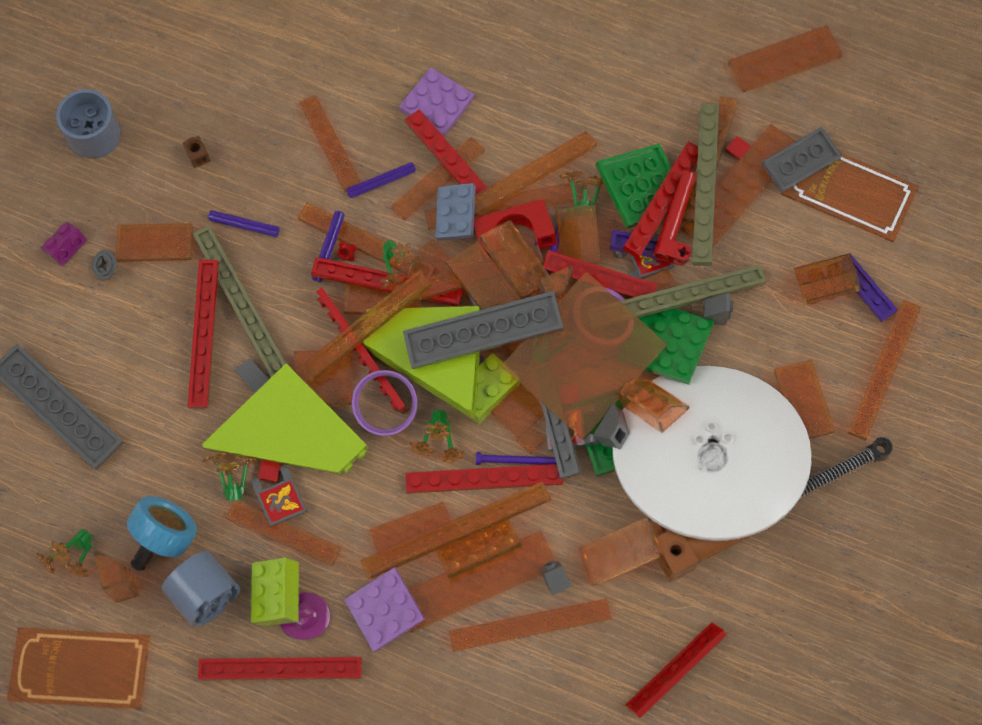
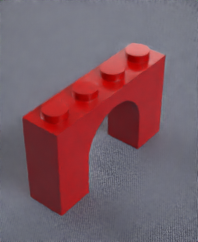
[474,199,557,264]

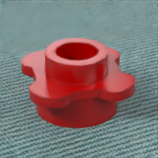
[337,241,357,261]

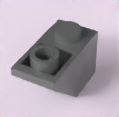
[703,293,734,325]
[593,403,630,450]

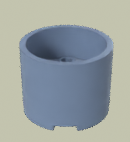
[56,89,121,159]
[162,551,240,628]

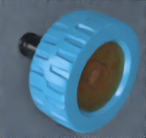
[127,496,197,571]

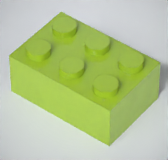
[472,353,520,425]
[251,558,299,626]

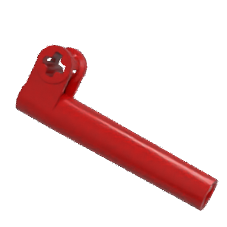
[653,171,696,266]

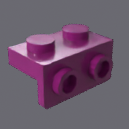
[41,222,87,266]

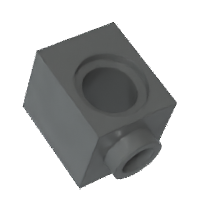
[540,560,571,595]

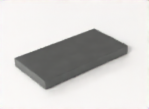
[761,126,842,194]

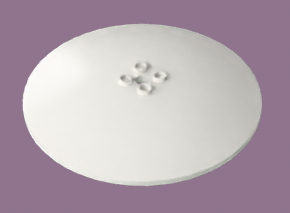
[612,366,811,541]

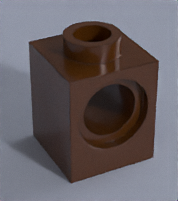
[183,136,211,169]

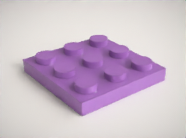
[399,68,475,137]
[344,567,426,652]

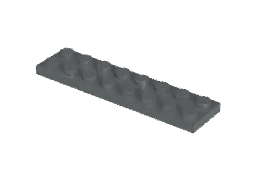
[403,291,564,369]
[0,344,124,470]

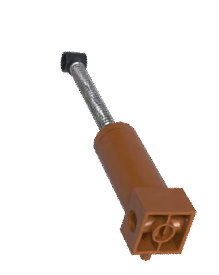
[651,437,893,582]

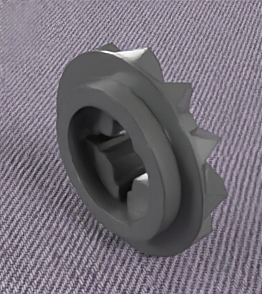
[92,250,118,280]

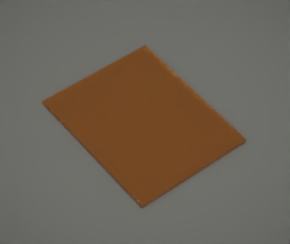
[501,272,667,439]

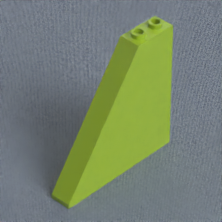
[361,306,481,418]
[202,363,369,475]

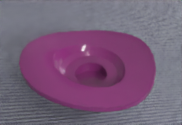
[280,593,330,640]

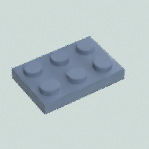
[435,183,476,241]

